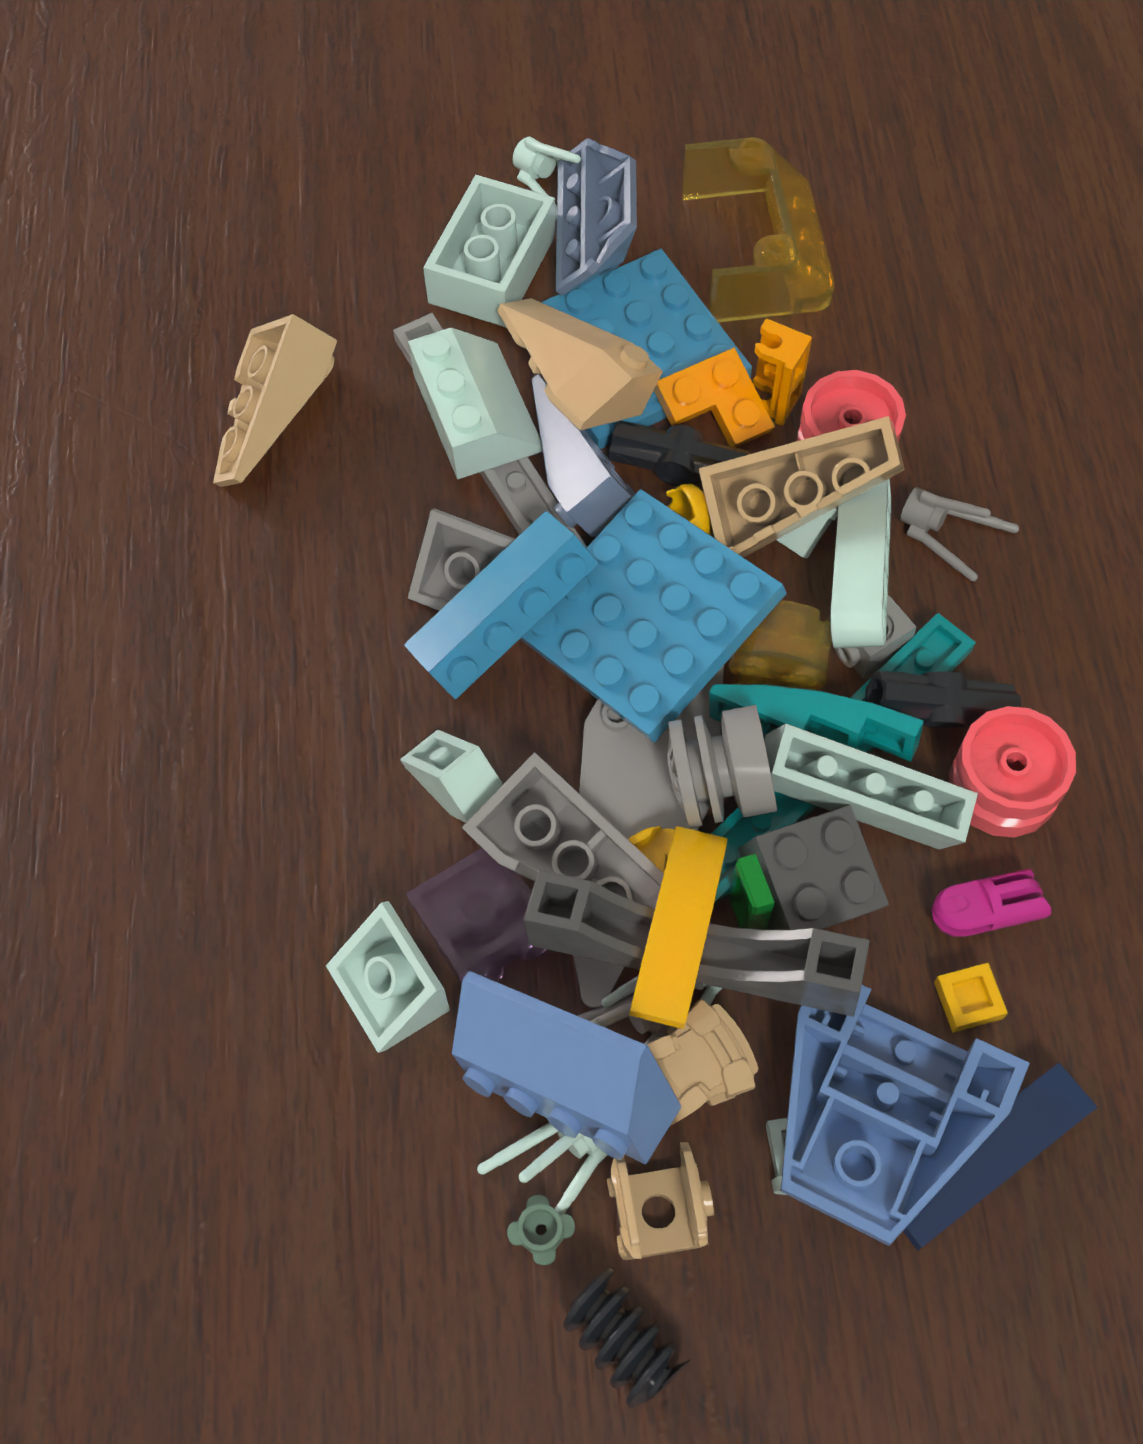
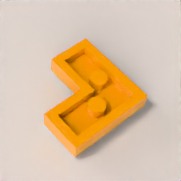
[654,347,775,448]

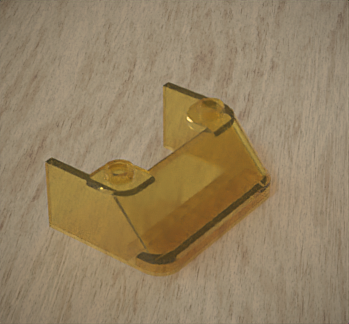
[682,137,835,322]

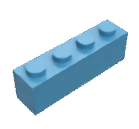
[404,511,598,700]

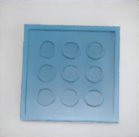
[541,248,752,449]
[520,489,787,743]

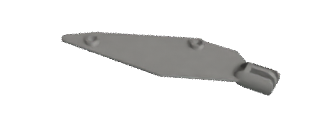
[573,665,724,1008]

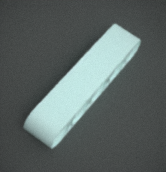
[831,479,891,648]

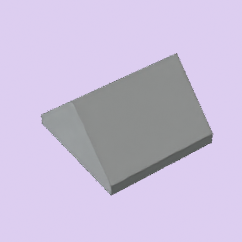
[408,508,515,611]

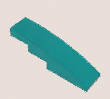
[709,684,924,762]

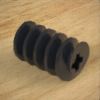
[563,1267,691,1408]

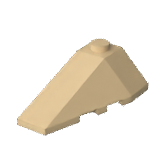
[497,298,663,430]
[213,314,338,487]

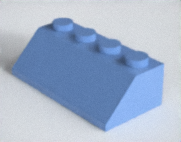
[452,971,682,1164]

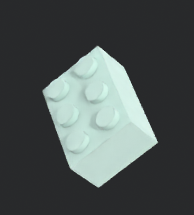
[423,175,556,327]

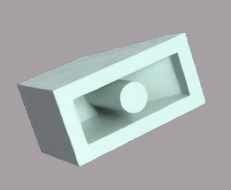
[400,730,503,823]

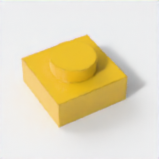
[934,963,1008,1033]

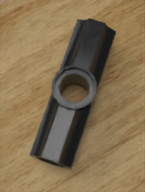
[609,420,752,487]
[865,671,1021,728]

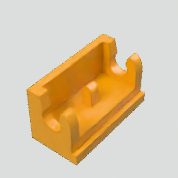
[753,318,812,426]

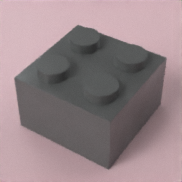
[738,805,889,930]

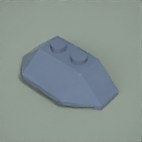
[556,138,637,296]

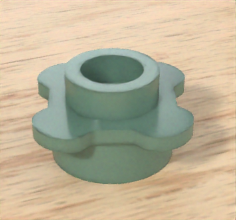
[507,1195,575,1266]

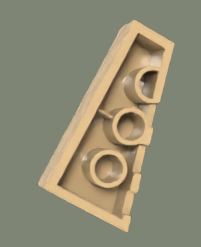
[699,416,905,558]

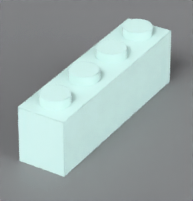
[764,724,978,849]

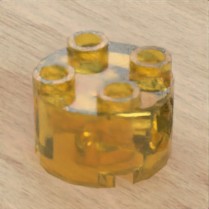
[729,600,832,690]

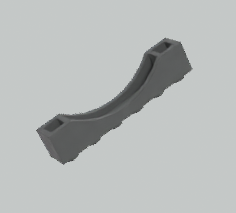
[524,870,870,1017]

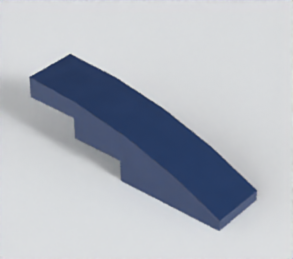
[903,1063,1097,1251]

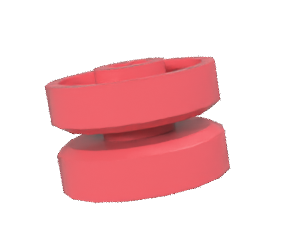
[797,370,906,443]
[948,706,1076,838]

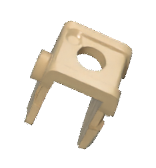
[648,999,758,1126]
[607,1142,714,1260]

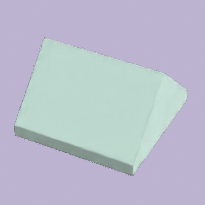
[326,901,450,1053]

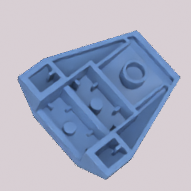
[780,985,1030,1246]

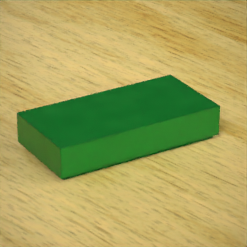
[728,854,775,930]

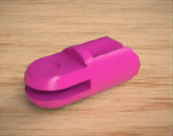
[932,868,1052,937]

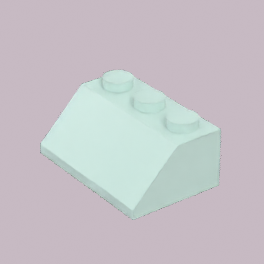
[408,328,543,480]

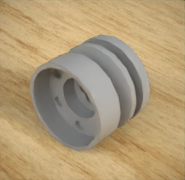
[666,705,777,828]

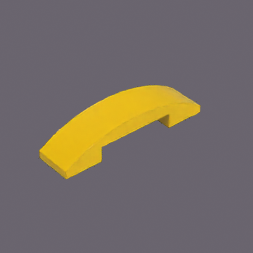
[629,826,728,1029]

